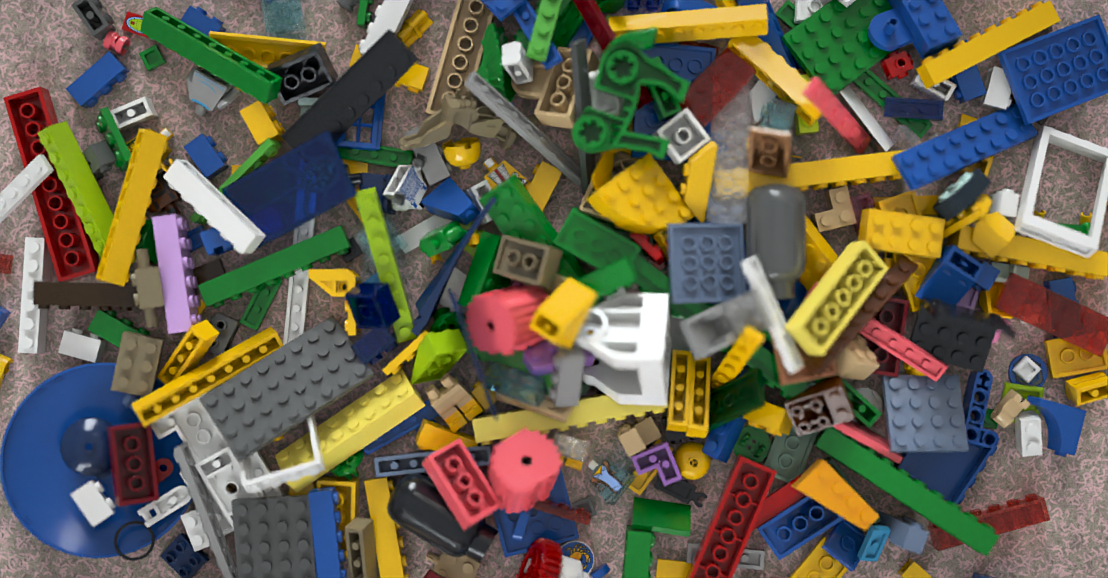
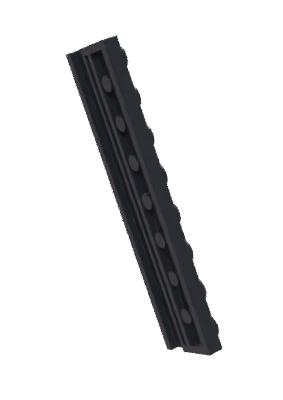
[281,29,419,164]

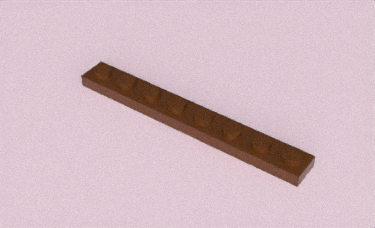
[804,255,918,377]

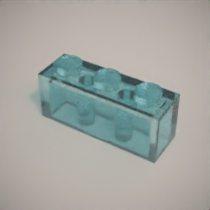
[484,361,548,407]

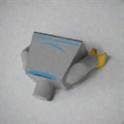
[186,65,241,116]

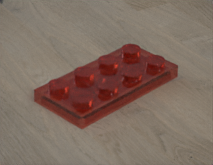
[678,47,756,128]

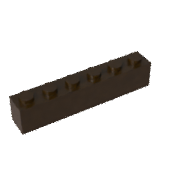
[33,281,144,311]

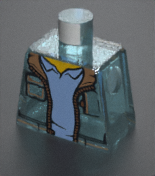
[588,459,637,505]

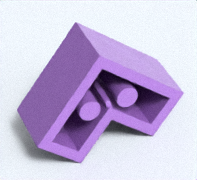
[631,440,682,486]

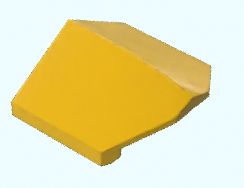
[971,212,1016,259]
[979,282,1015,319]

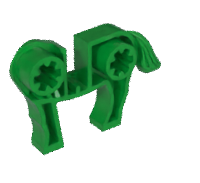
[572,26,690,160]

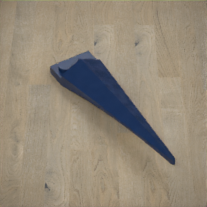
[411,197,497,336]

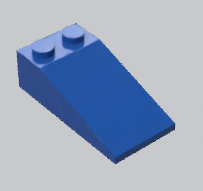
[757,496,843,560]

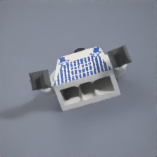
[383,153,427,211]

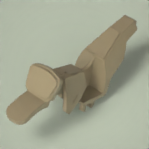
[398,88,541,151]

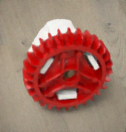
[517,538,589,578]

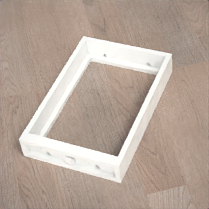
[1014,125,1108,258]
[227,380,326,493]

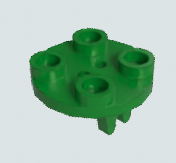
[733,425,771,462]
[330,449,364,480]

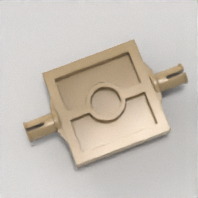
[425,551,482,578]

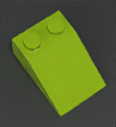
[411,329,468,385]

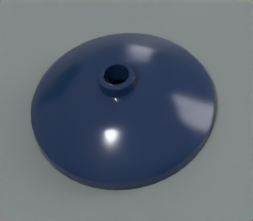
[60,417,114,476]

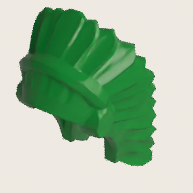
[476,23,516,102]

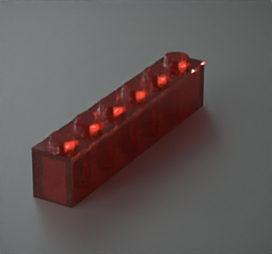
[928,493,1050,551]

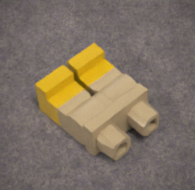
[426,373,483,433]

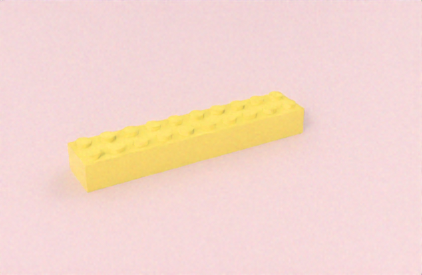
[472,393,669,445]

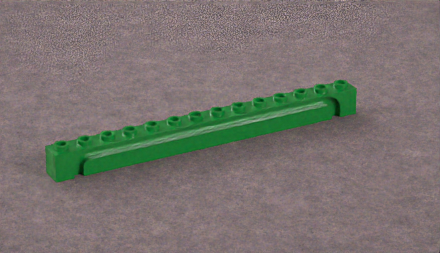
[632,255,810,400]

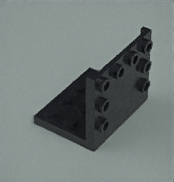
[909,297,1018,372]

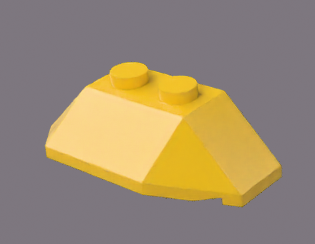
[679,141,718,222]

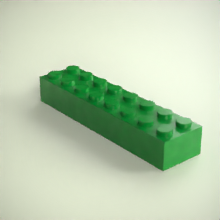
[479,173,604,308]

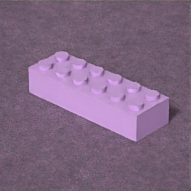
[152,214,203,334]

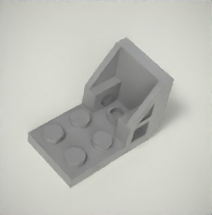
[679,289,773,360]

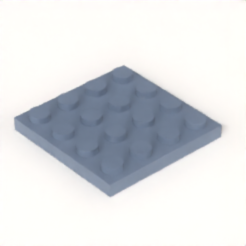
[667,223,747,304]
[881,375,969,453]

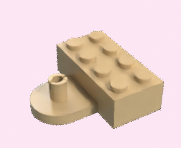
[511,47,600,129]

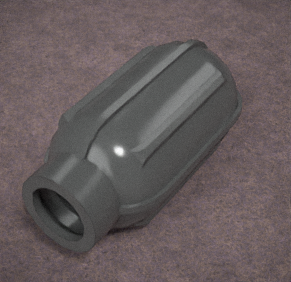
[746,184,806,299]

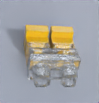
[552,432,589,471]

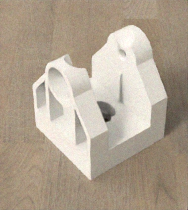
[574,293,672,406]

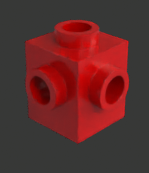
[880,50,913,81]

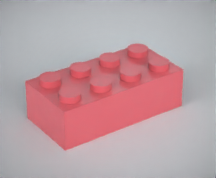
[422,438,502,530]

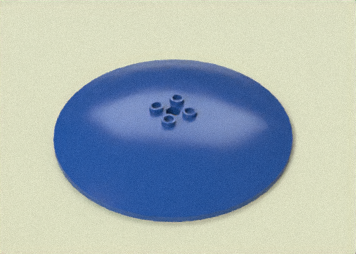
[0,363,193,558]

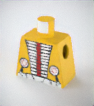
[483,157,528,189]

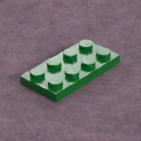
[553,209,641,269]

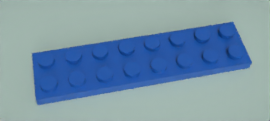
[891,103,1038,192]

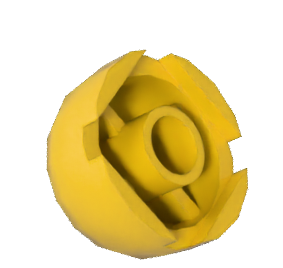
[442,137,481,170]
[673,441,711,480]

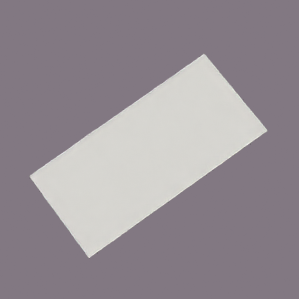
[840,85,894,152]

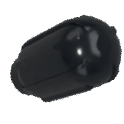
[387,472,498,563]

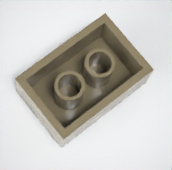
[111,331,165,396]

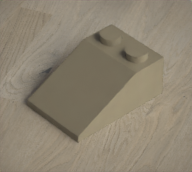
[492,235,563,289]

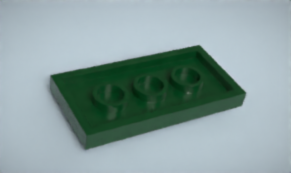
[707,368,765,432]

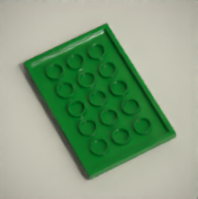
[780,0,893,95]

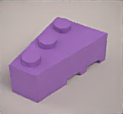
[522,339,595,377]

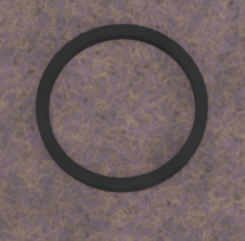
[114,521,155,561]

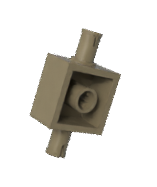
[131,249,164,328]

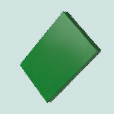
[632,497,691,537]

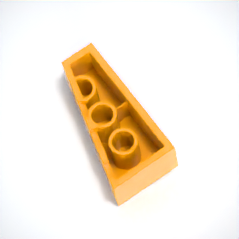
[791,459,879,530]

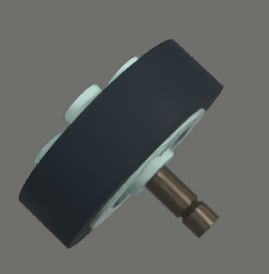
[933,168,991,221]

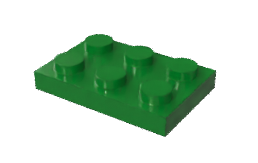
[95,107,131,172]

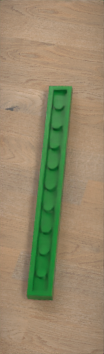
[775,0,933,140]

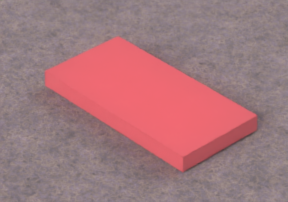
[833,420,903,464]

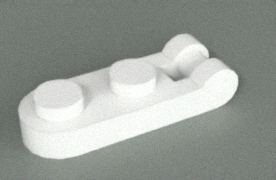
[137,485,191,528]

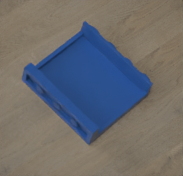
[894,430,997,504]

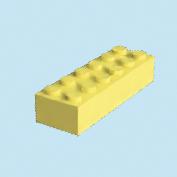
[784,241,889,356]

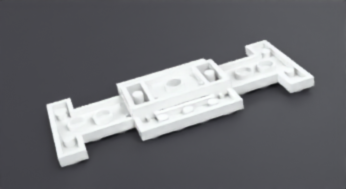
[151,385,285,536]

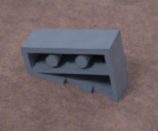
[875,511,929,555]

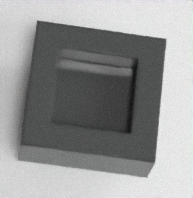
[572,496,597,522]

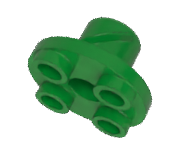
[430,307,467,333]

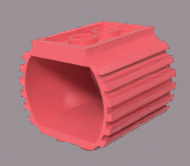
[466,285,550,355]
[486,428,562,514]

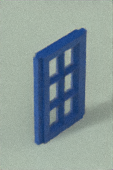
[334,93,386,151]

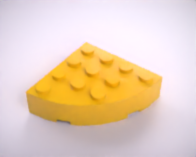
[586,153,695,234]

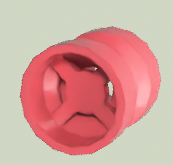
[103,30,130,56]

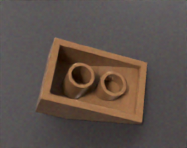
[748,126,793,178]

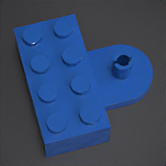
[868,0,963,59]

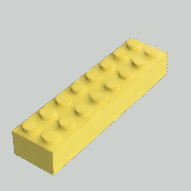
[275,369,426,493]

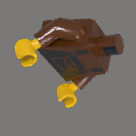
[146,158,182,215]

